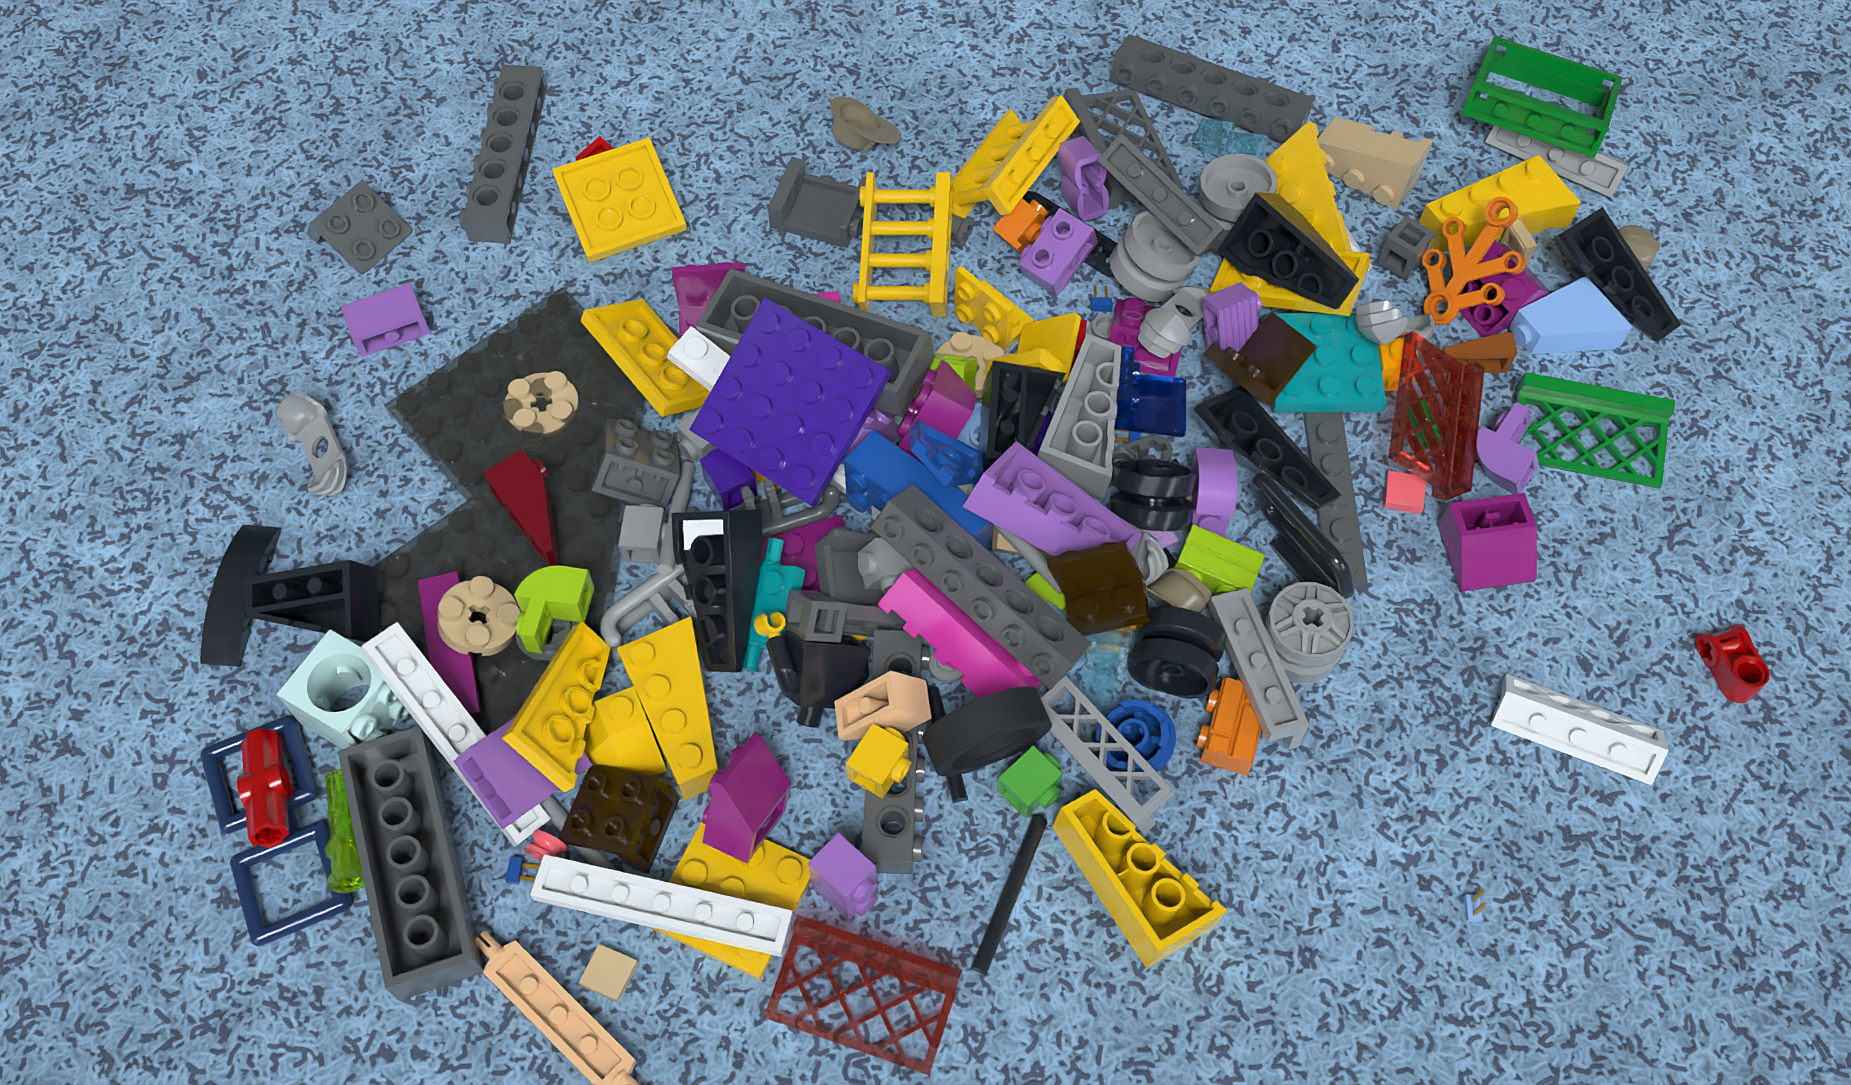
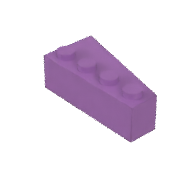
[963,441,1143,557]

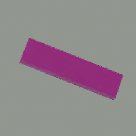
[418,571,483,719]

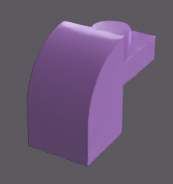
[1476,402,1539,494]
[1186,447,1238,537]

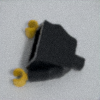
[754,612,871,728]

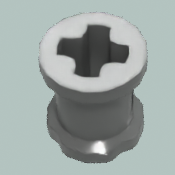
[951,213,975,247]

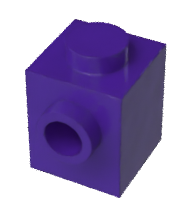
[700,448,758,510]

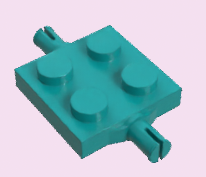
[742,538,805,672]

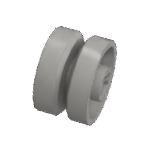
[1198,153,1278,241]
[1109,211,1201,302]

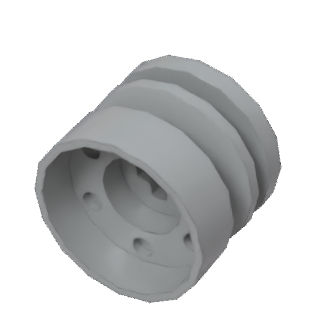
[1264,582,1354,684]

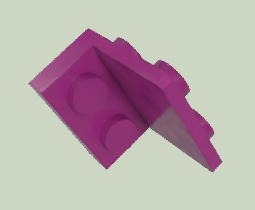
[672,262,746,338]
[1108,298,1186,379]

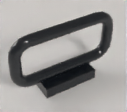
[1252,473,1355,599]

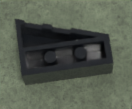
[978,360,1066,472]
[245,560,379,642]

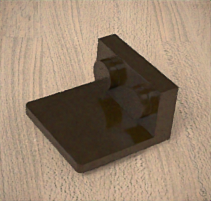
[1204,312,1316,406]
[1047,541,1151,636]
[558,765,680,874]

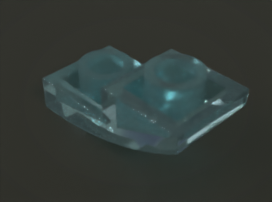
[1192,119,1268,160]

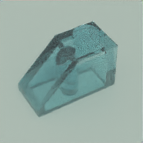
[1080,630,1130,717]

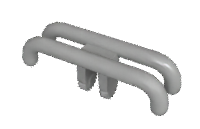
[600,560,697,661]

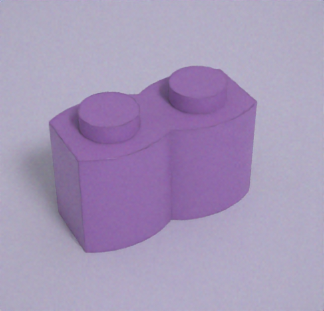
[1058,136,1109,221]

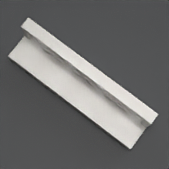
[1491,673,1669,785]

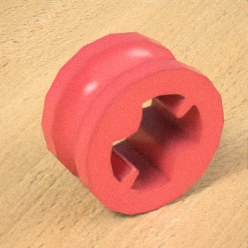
[524,830,568,861]

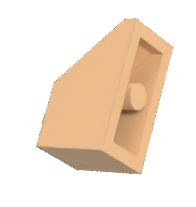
[834,671,931,741]

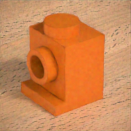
[992,198,1049,254]

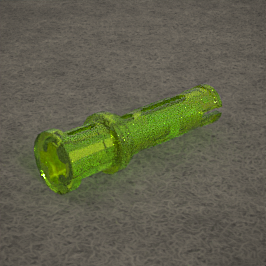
[324,769,365,893]

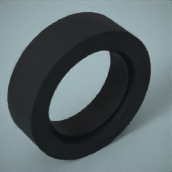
[922,687,1052,777]

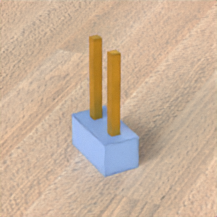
[1464,889,1486,922]

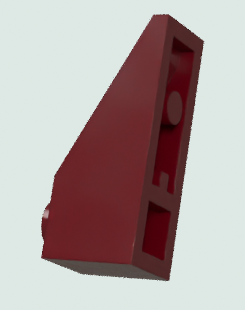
[483,449,559,566]

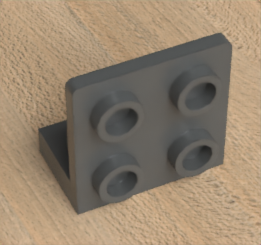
[307,179,412,274]
[592,418,680,511]

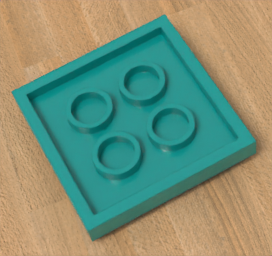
[1262,313,1387,412]

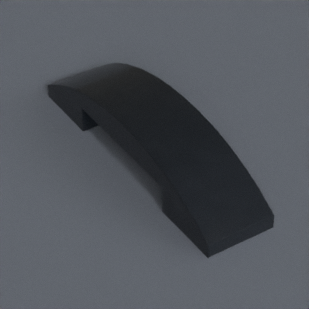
[200,525,281,667]

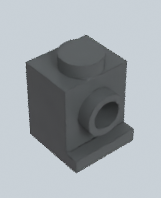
[1377,215,1436,281]
[784,589,848,642]

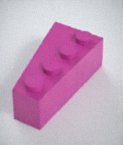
[877,569,1043,699]

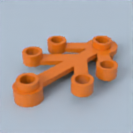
[1422,196,1526,325]

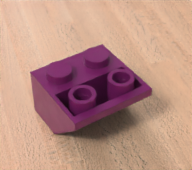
[1446,240,1551,338]
[896,359,977,464]
[1438,493,1537,592]
[702,733,791,863]

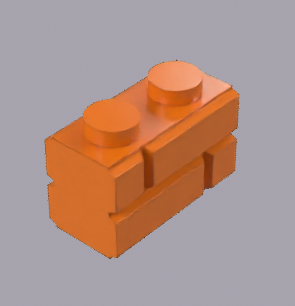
[1196,677,1262,776]

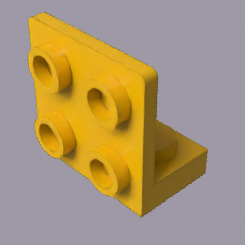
[954,266,1035,351]
[985,312,1081,382]

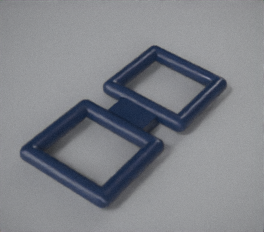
[200,715,352,947]

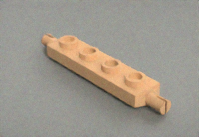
[475,931,640,1085]

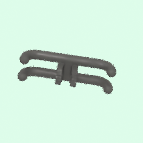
[685,479,840,539]

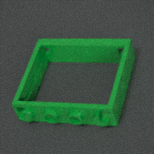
[1462,36,1623,158]

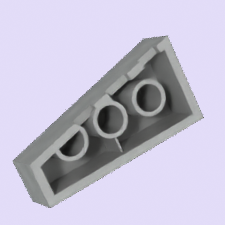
[1037,333,1122,500]

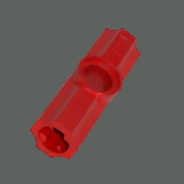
[237,728,293,848]

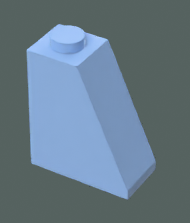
[1509,276,1633,354]

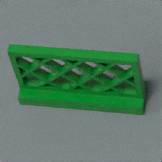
[1514,372,1675,489]

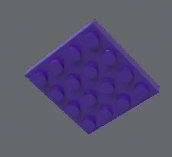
[689,297,893,507]

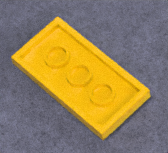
[1210,250,1371,316]
[581,298,710,417]

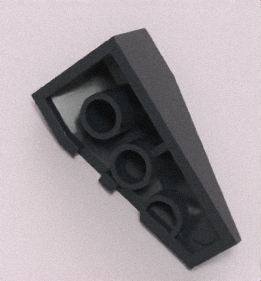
[1217,192,1360,309]
[1553,207,1681,341]
[1194,386,1341,511]
[671,509,763,673]

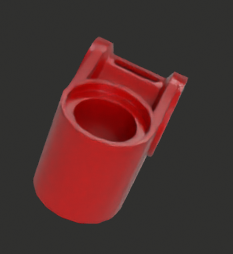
[1695,624,1770,703]

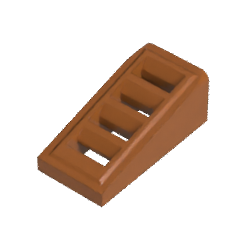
[1435,332,1518,374]

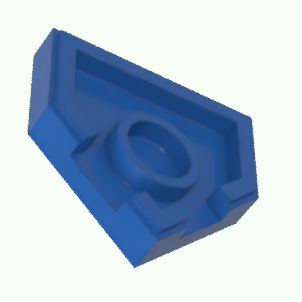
[910,420,984,487]

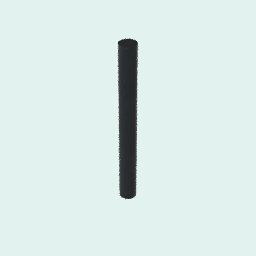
[971,815,1048,975]

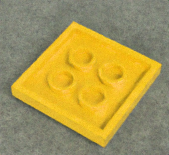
[552,137,687,263]
[647,821,811,980]

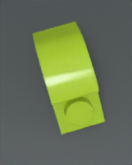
[514,566,594,654]

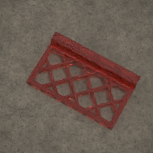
[1388,331,1485,501]
[764,914,963,1076]

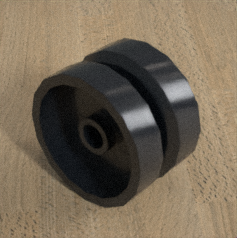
[1109,459,1198,531]
[1127,606,1227,699]

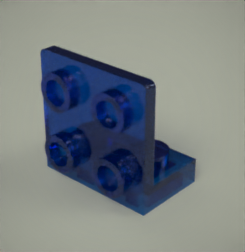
[1114,345,1186,437]

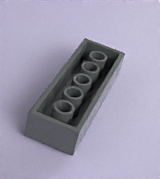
[696,268,935,417]
[338,726,484,1001]

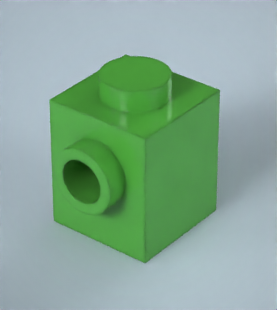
[997,746,1063,819]

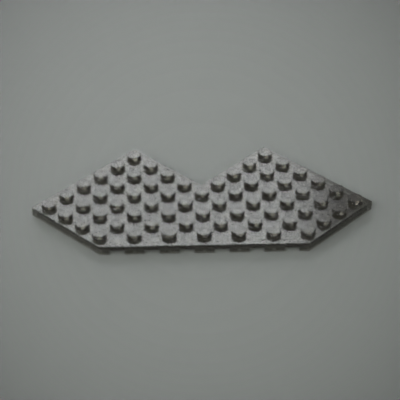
[372,287,646,736]

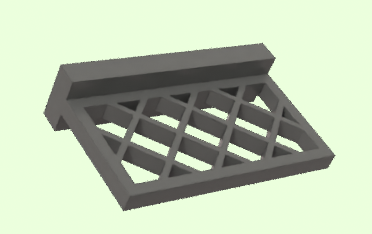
[1063,88,1184,210]
[1097,133,1225,257]

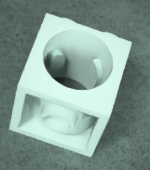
[276,630,410,749]

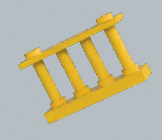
[952,95,1080,218]
[853,172,954,317]

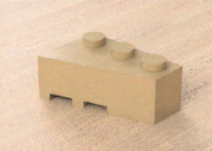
[1317,117,1433,209]

